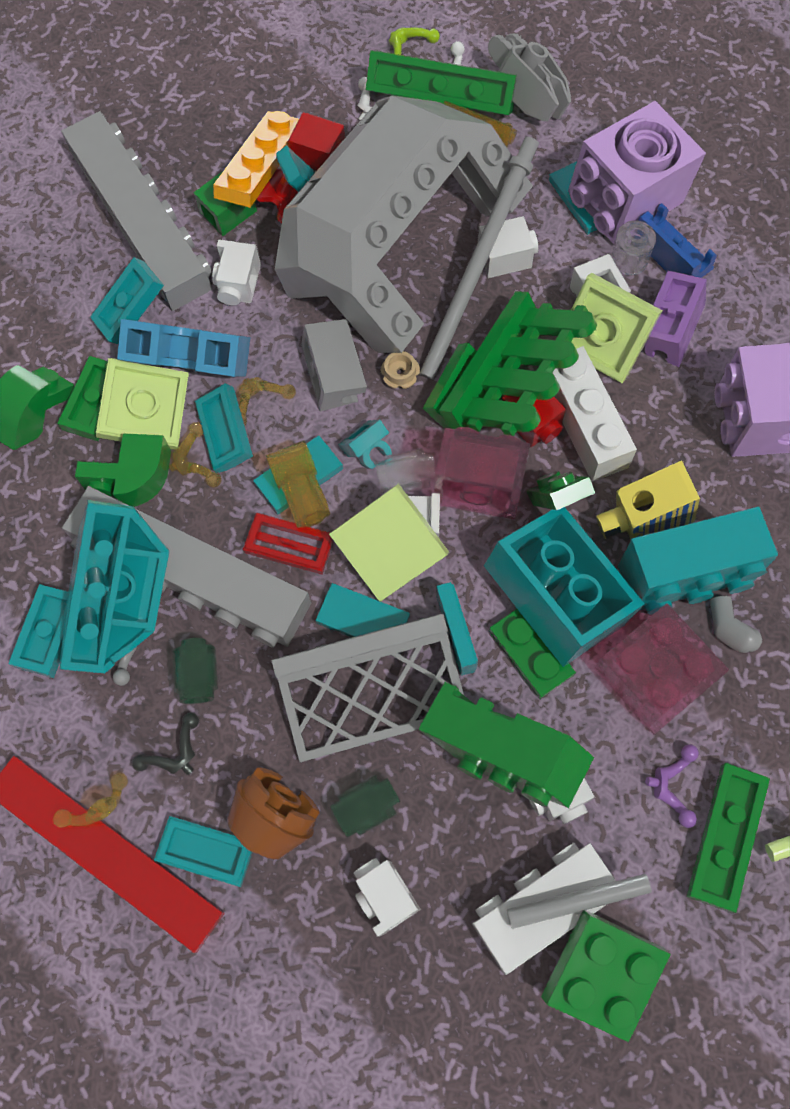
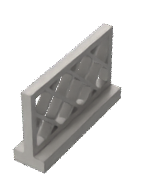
[272,614,464,762]

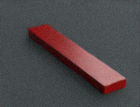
[0,756,225,953]

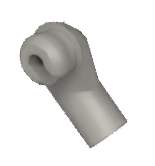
[710,596,762,653]

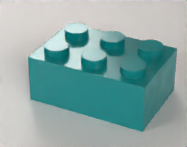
[484,507,645,667]
[618,507,778,615]

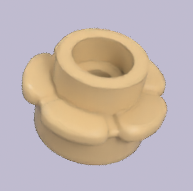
[381,351,420,389]

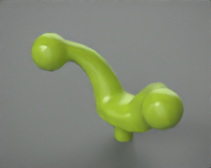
[389,27,440,55]

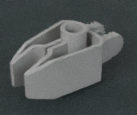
[487,33,571,122]

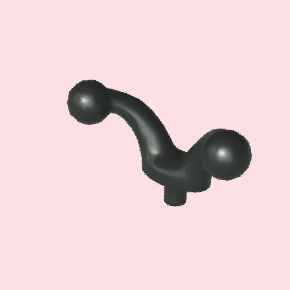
[132,713,199,775]

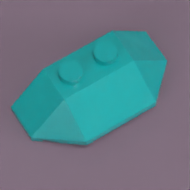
[60,500,170,674]

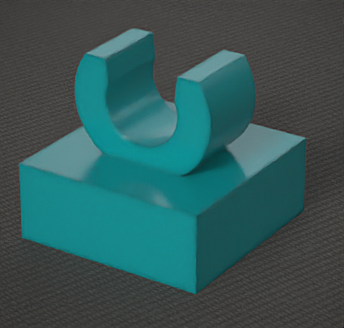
[338,420,392,469]

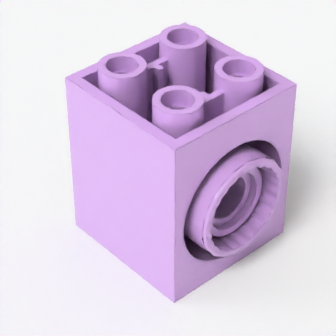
[568,101,706,245]
[714,343,790,457]

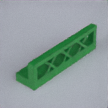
[365,50,517,115]

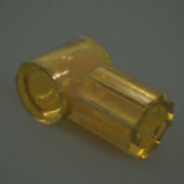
[266,440,330,528]

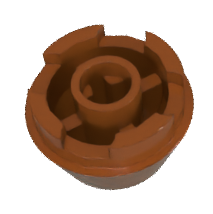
[227,767,320,860]

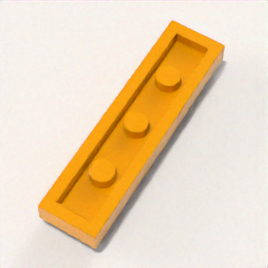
[213,111,299,208]

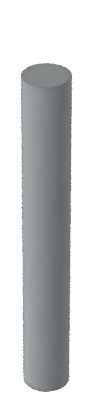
[507,874,651,929]

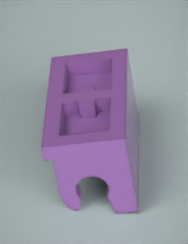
[645,271,707,367]

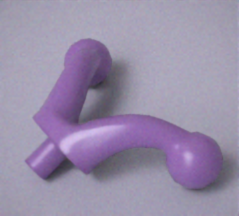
[645,744,699,828]

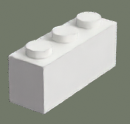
[552,346,637,482]
[472,842,616,975]

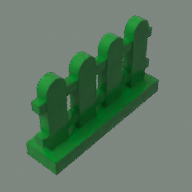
[439,291,597,439]

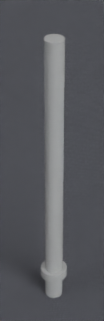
[419,137,539,380]

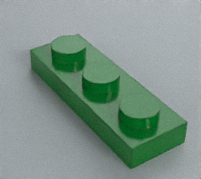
[686,763,770,913]

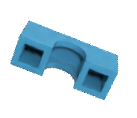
[117,319,251,377]

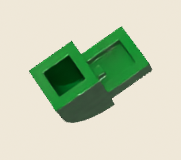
[0,365,74,450]
[75,433,171,507]

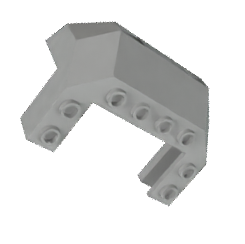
[275,96,533,353]

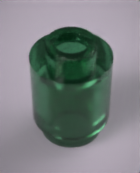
[172,638,218,704]
[330,775,400,838]

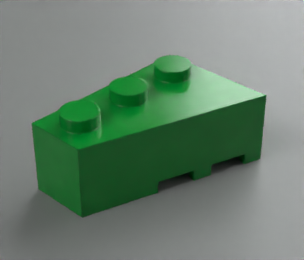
[418,682,594,808]

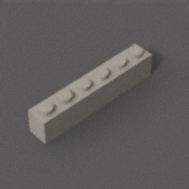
[61,111,213,311]
[62,486,312,647]

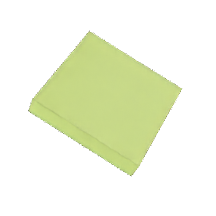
[571,273,663,383]
[96,358,189,450]
[329,483,449,602]

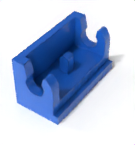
[633,203,717,278]

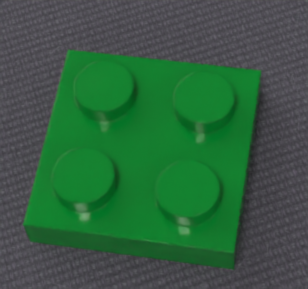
[541,910,671,1042]

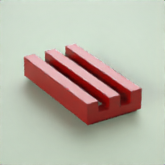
[243,512,334,575]

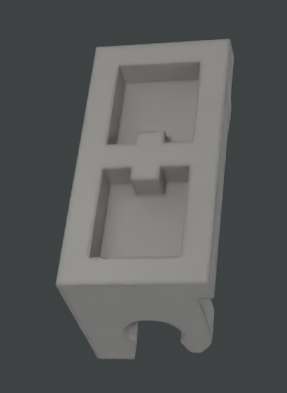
[301,319,367,412]

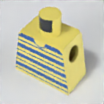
[596,461,700,539]

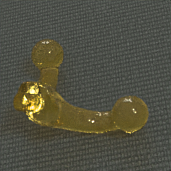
[238,377,296,426]
[169,422,222,488]
[53,773,128,827]

